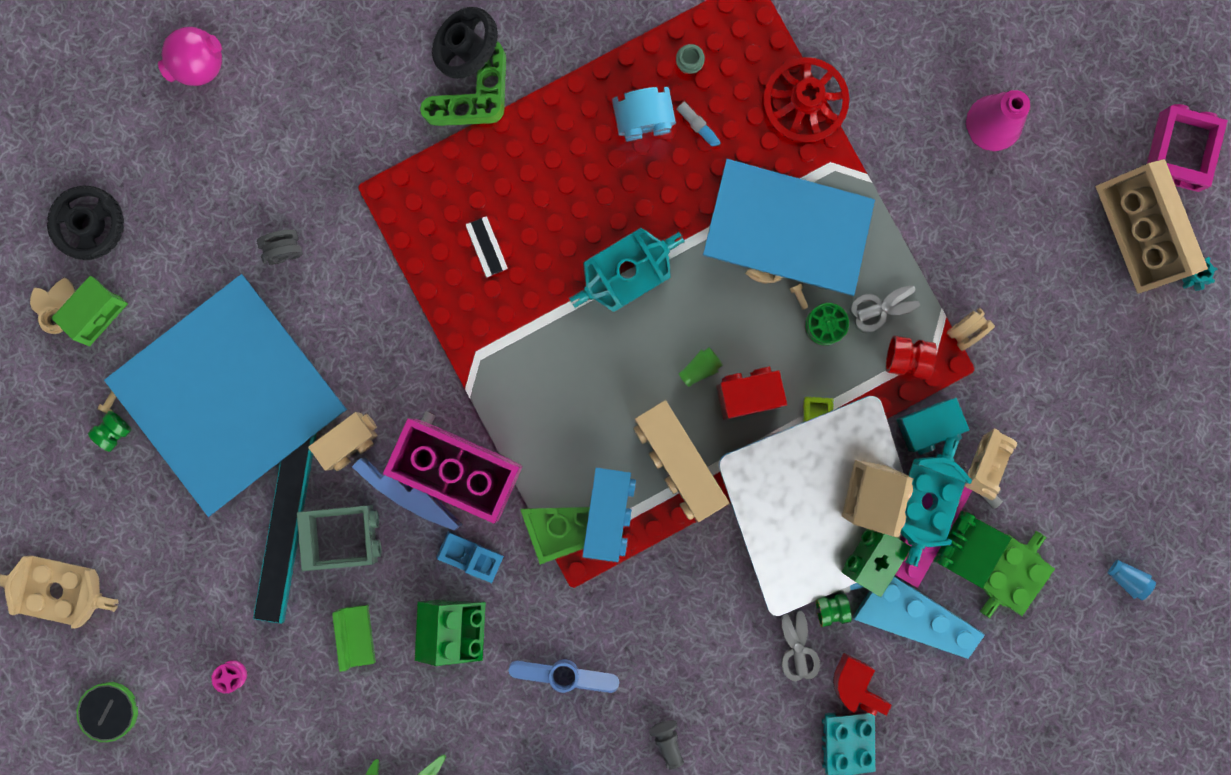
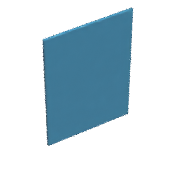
[703,159,875,296]

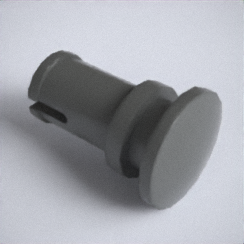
[649,720,684,770]

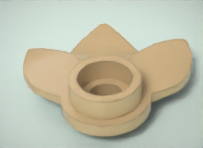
[30,278,75,334]

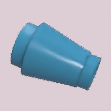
[1107,560,1156,601]

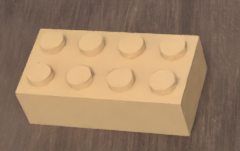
[1095,159,1208,294]
[633,400,730,522]

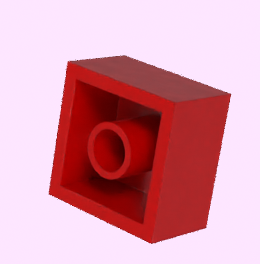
[716,366,787,420]

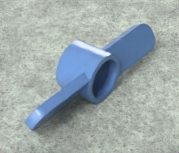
[508,659,619,693]

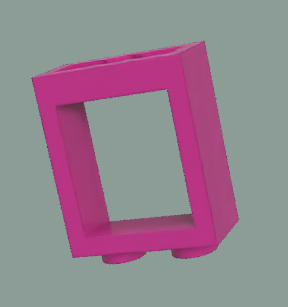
[1147,104,1228,192]

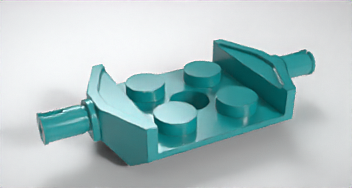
[569,228,685,312]
[900,437,972,567]

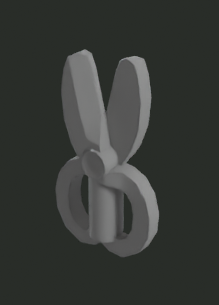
[850,286,920,332]
[781,610,820,682]

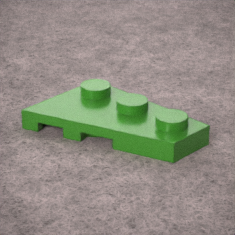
[520,507,623,565]

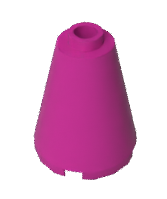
[966,90,1030,151]

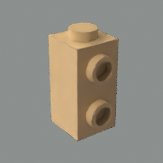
[308,412,378,472]

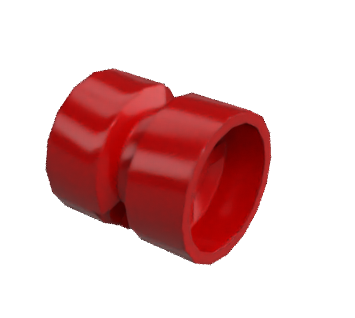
[886,335,937,380]

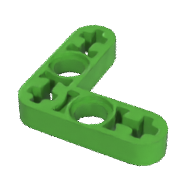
[420,42,506,126]

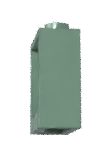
[297,504,382,571]

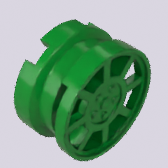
[805,303,849,346]

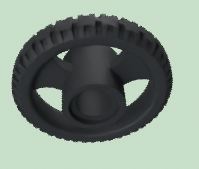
[432,7,498,79]
[47,185,124,260]

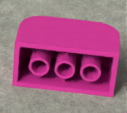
[383,418,523,524]

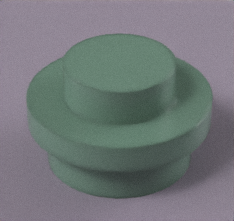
[676,44,705,74]

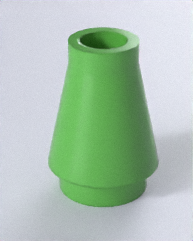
[678,347,723,387]

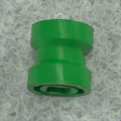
[88,411,132,452]
[816,593,852,627]

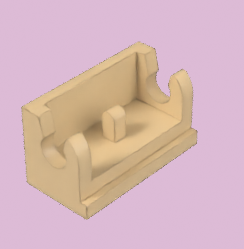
[964,428,1017,500]

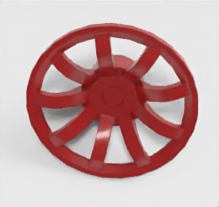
[763,57,850,143]

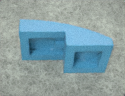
[436,531,504,583]

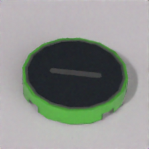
[76,682,138,742]

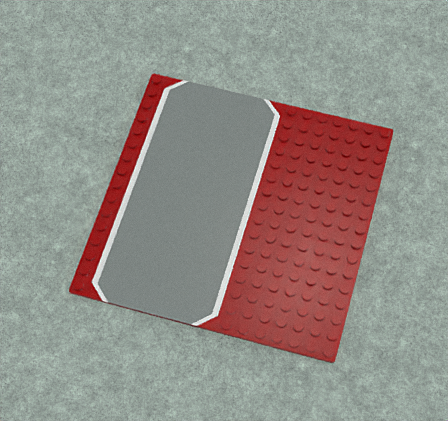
[359,0,974,588]

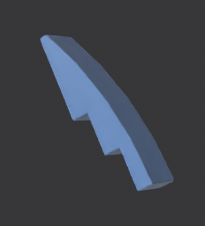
[352,458,462,530]

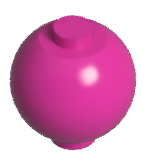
[158,27,222,86]

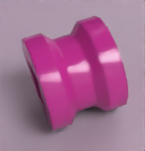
[212,660,247,694]

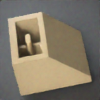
[842,460,913,537]

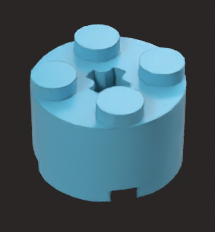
[612,87,676,141]

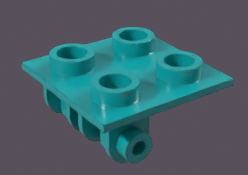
[822,713,876,775]

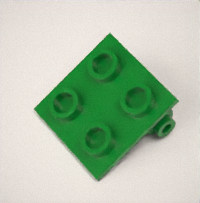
[933,510,1012,589]

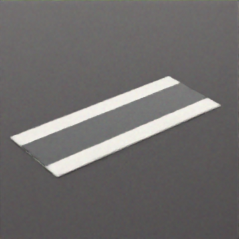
[466,216,508,277]

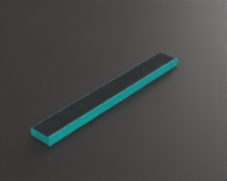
[253,433,317,624]

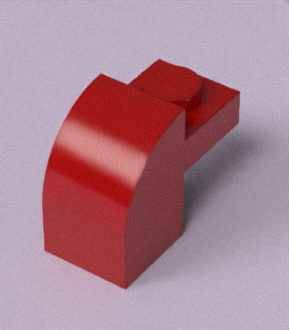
[833,653,892,716]

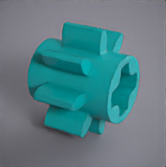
[1182,257,1218,291]

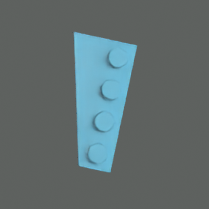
[853,576,985,659]

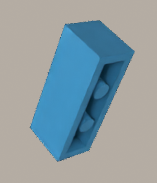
[583,468,636,562]

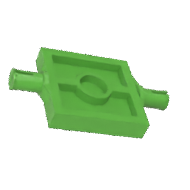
[979,531,1055,618]

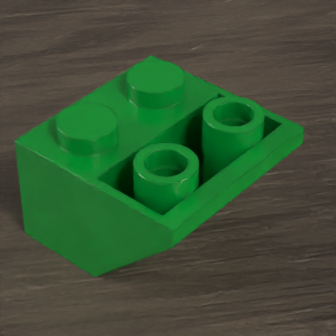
[414,600,486,666]

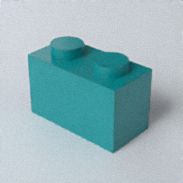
[896,398,970,455]

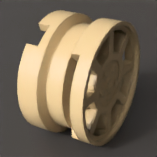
[947,308,995,351]

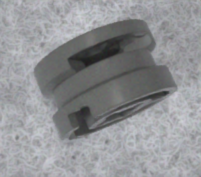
[257,230,303,265]

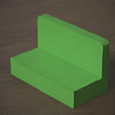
[52,276,128,347]
[332,605,376,672]

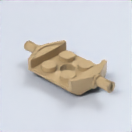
[0,555,118,629]

